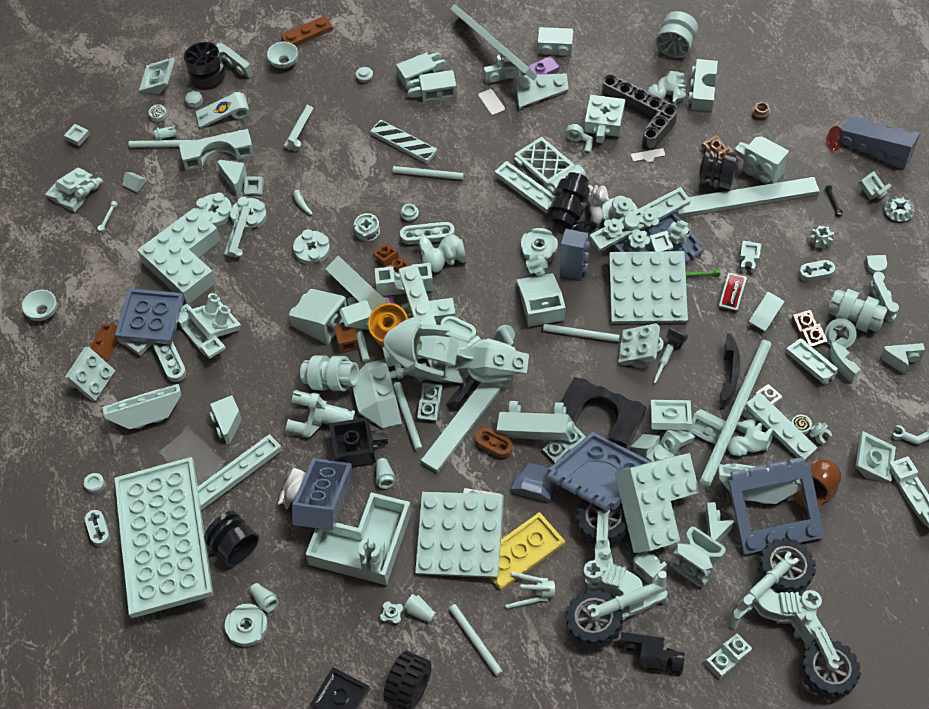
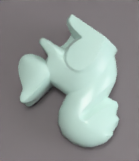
[647,71,686,105]
[727,419,773,456]

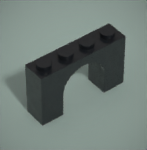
[554,377,646,449]

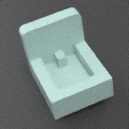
[858,171,891,200]
[659,430,695,455]

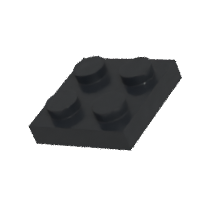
[310,667,370,709]

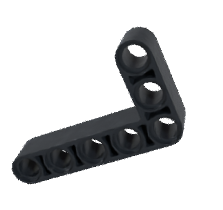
[602,74,678,150]

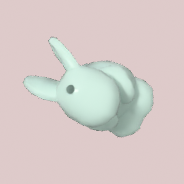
[419,234,467,273]

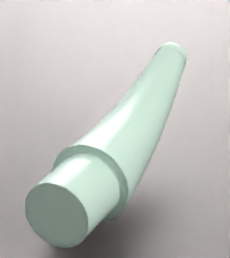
[292,190,313,215]

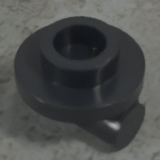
[666,327,688,347]

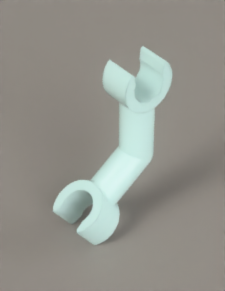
[891,425,929,445]

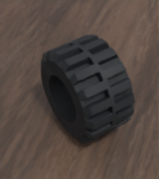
[383,650,431,709]

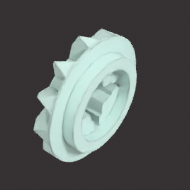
[884,196,915,222]
[825,318,857,348]

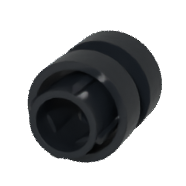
[549,172,590,227]

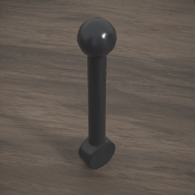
[825,185,843,217]

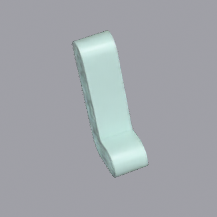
[326,256,388,311]

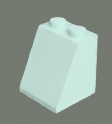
[289,289,347,345]

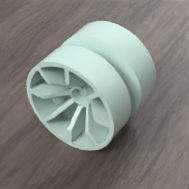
[656,11,698,58]

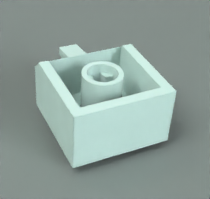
[584,95,625,143]
[734,136,789,184]

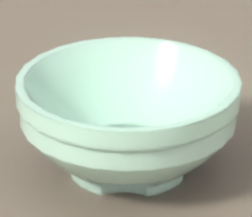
[267,42,298,69]
[22,289,57,321]

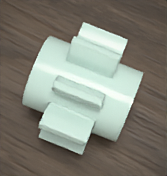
[668,220,691,244]
[810,225,834,249]
[526,252,548,276]

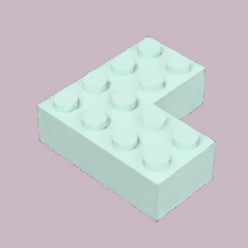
[137,208,221,304]
[614,453,700,553]
[306,492,411,585]

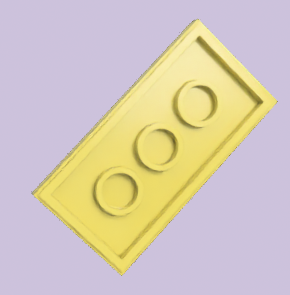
[490,512,565,591]

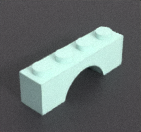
[179,129,254,171]

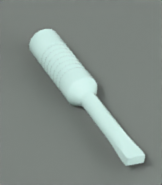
[653,344,674,384]

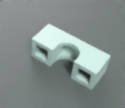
[689,59,718,112]
[375,263,433,296]

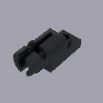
[619,632,685,674]

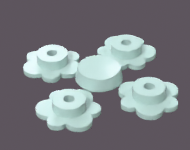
[603,197,659,249]

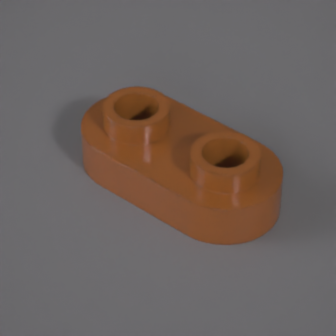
[475,428,512,458]

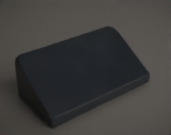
[446,375,479,411]

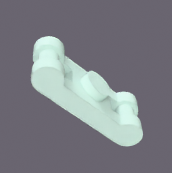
[870,272,899,322]

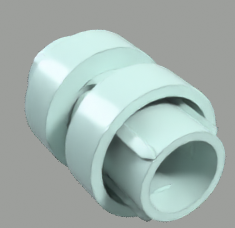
[828,289,887,332]
[300,355,359,391]

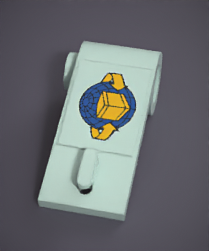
[196,92,250,129]

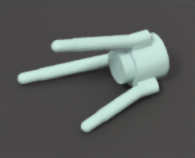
[505,572,555,609]

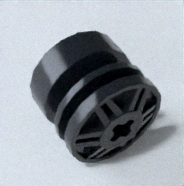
[699,148,737,190]
[204,511,259,566]

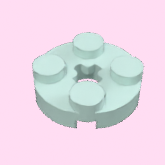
[196,193,232,227]
[230,197,267,231]
[521,228,558,262]
[293,229,330,265]
[225,604,268,647]

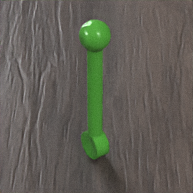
[685,270,721,278]

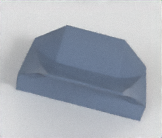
[511,463,555,503]

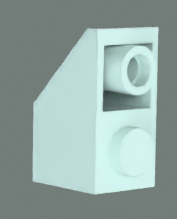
[209,395,242,444]

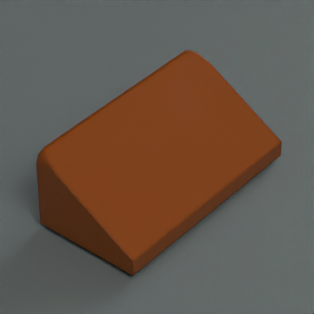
[90,323,118,361]

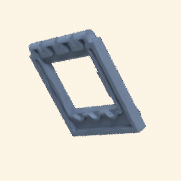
[728,457,825,554]

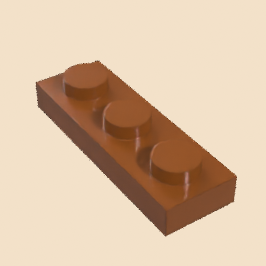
[281,15,333,47]

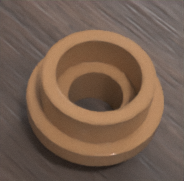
[752,102,770,118]

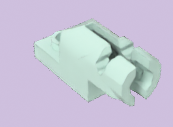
[358,538,386,572]

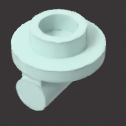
[496,325,515,345]

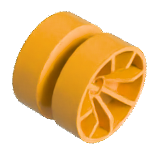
[368,303,409,347]

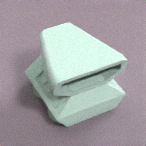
[671,527,725,587]

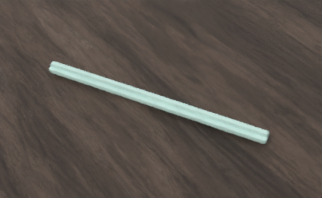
[700,340,771,486]

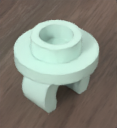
[809,422,832,444]

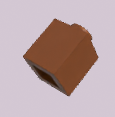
[334,322,359,354]

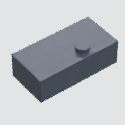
[292,458,352,530]

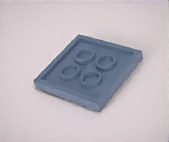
[115,288,184,345]

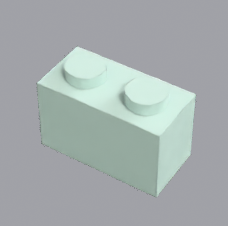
[538,27,573,56]

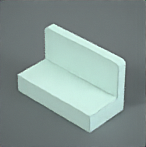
[689,409,726,445]

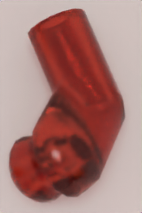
[826,126,842,151]

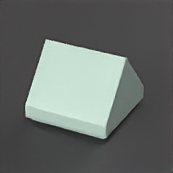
[122,172,147,193]

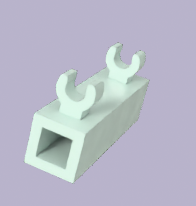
[497,401,575,441]

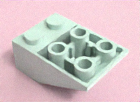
[517,273,566,327]

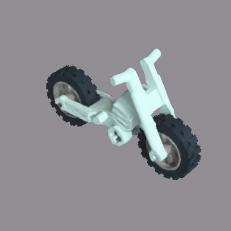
[565,499,668,648]
[729,538,861,700]

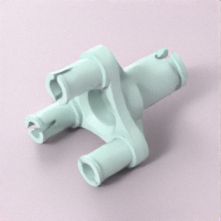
[285,390,355,438]

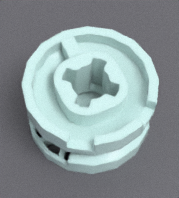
[354,213,380,242]

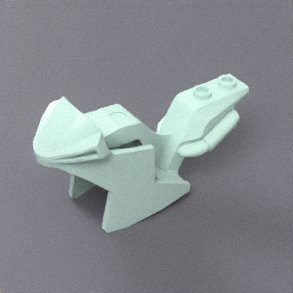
[384,317,529,384]

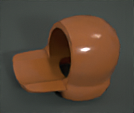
[793,459,841,510]

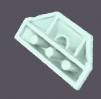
[352,359,402,430]
[103,384,181,429]
[718,463,801,504]

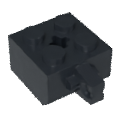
[329,418,388,466]

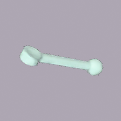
[98,201,117,232]

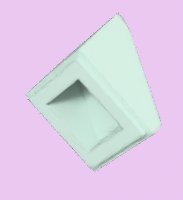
[244,177,264,195]

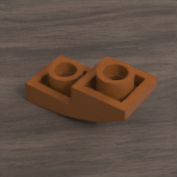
[373,243,411,274]

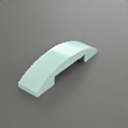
[178,303,226,359]
[890,456,929,528]

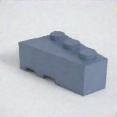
[560,229,590,281]

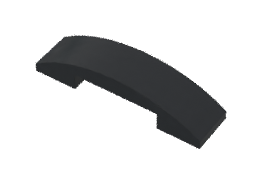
[720,334,741,410]

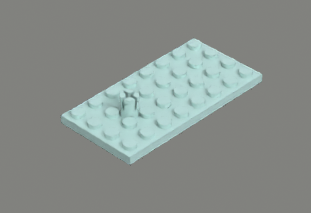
[115,457,214,618]

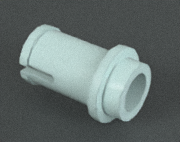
[154,125,177,140]

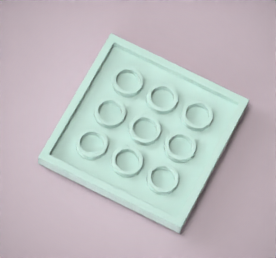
[609,251,688,324]
[415,492,504,578]

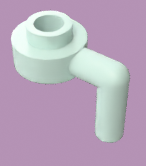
[565,124,594,155]

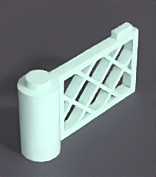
[514,137,587,197]

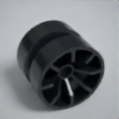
[184,42,225,88]

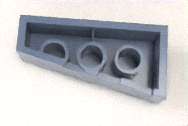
[838,116,920,170]

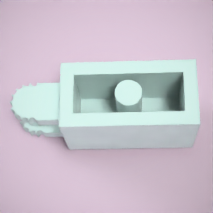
[396,52,446,90]
[406,70,457,102]

